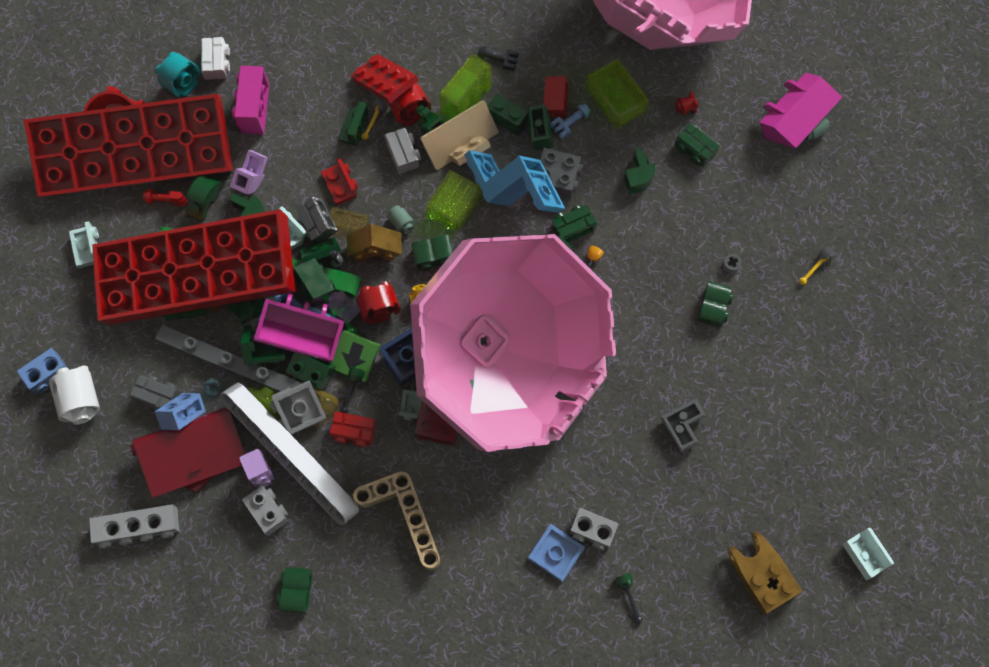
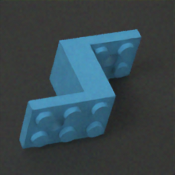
[464,150,565,213]

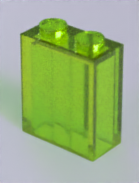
[426,170,483,231]

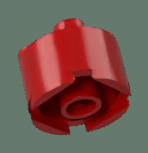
[388,83,431,126]
[356,282,401,324]

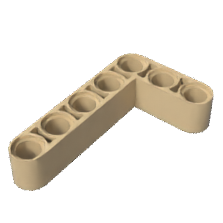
[353,472,440,571]

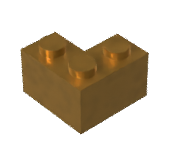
[346,224,402,262]

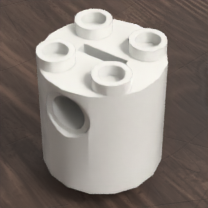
[49,366,100,425]

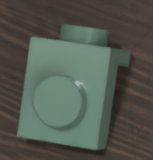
[399,388,422,421]

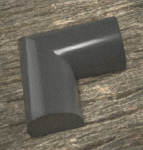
[660,398,706,453]

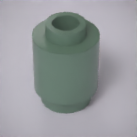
[805,117,830,141]
[387,206,415,234]

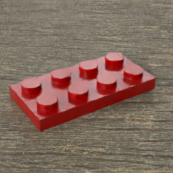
[350,54,419,103]

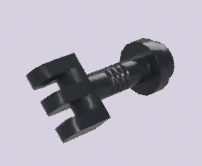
[477,46,519,71]

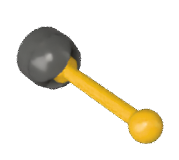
[361,97,389,140]
[799,245,837,285]

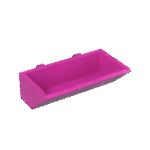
[759,73,842,149]
[254,294,344,362]

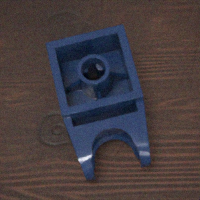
[379,328,416,387]

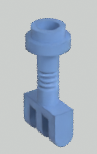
[550,104,591,140]

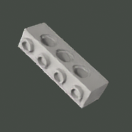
[89,504,180,548]

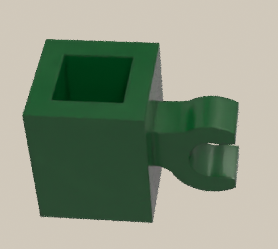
[416,105,445,135]

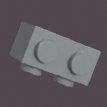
[242,485,289,536]

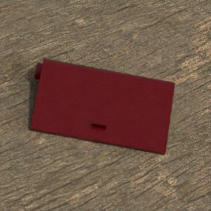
[130,407,245,498]

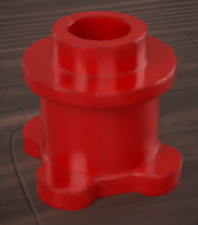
[675,91,699,115]

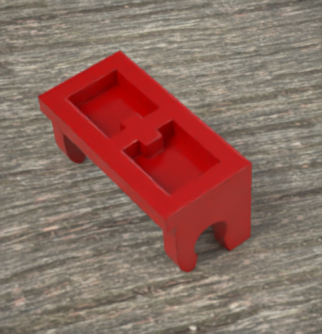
[543,76,569,118]

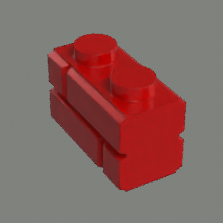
[330,412,376,448]

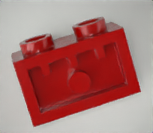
[321,158,358,206]

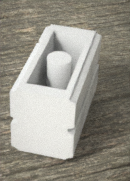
[201,37,230,80]

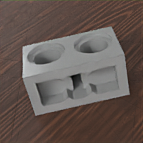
[570,508,619,551]

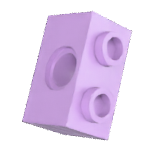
[239,449,275,487]

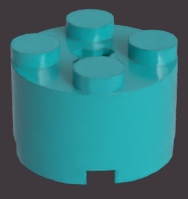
[155,52,200,97]

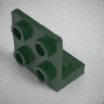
[240,325,286,366]

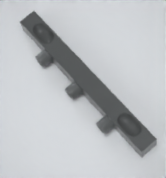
[155,325,302,393]

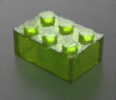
[439,54,492,119]
[585,58,649,129]

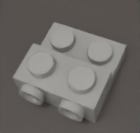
[270,381,327,435]

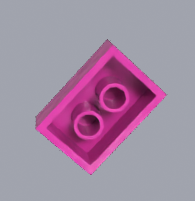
[232,66,269,135]

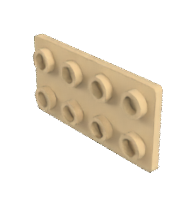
[420,100,499,170]

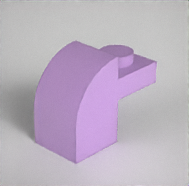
[230,150,268,194]

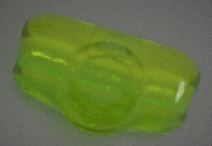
[247,386,278,417]

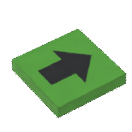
[331,330,380,382]

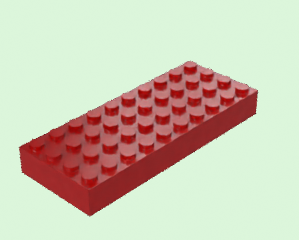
[23,94,233,197]
[92,209,296,325]

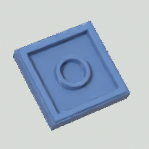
[527,524,585,582]

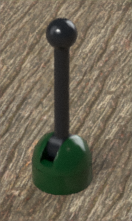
[340,366,366,414]
[615,572,642,624]

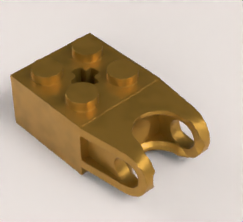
[727,531,803,616]

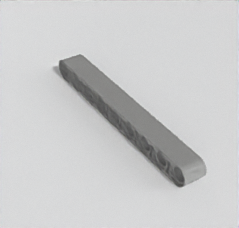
[220,383,359,525]

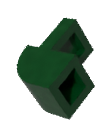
[624,148,655,194]
[185,174,222,221]
[229,193,265,217]

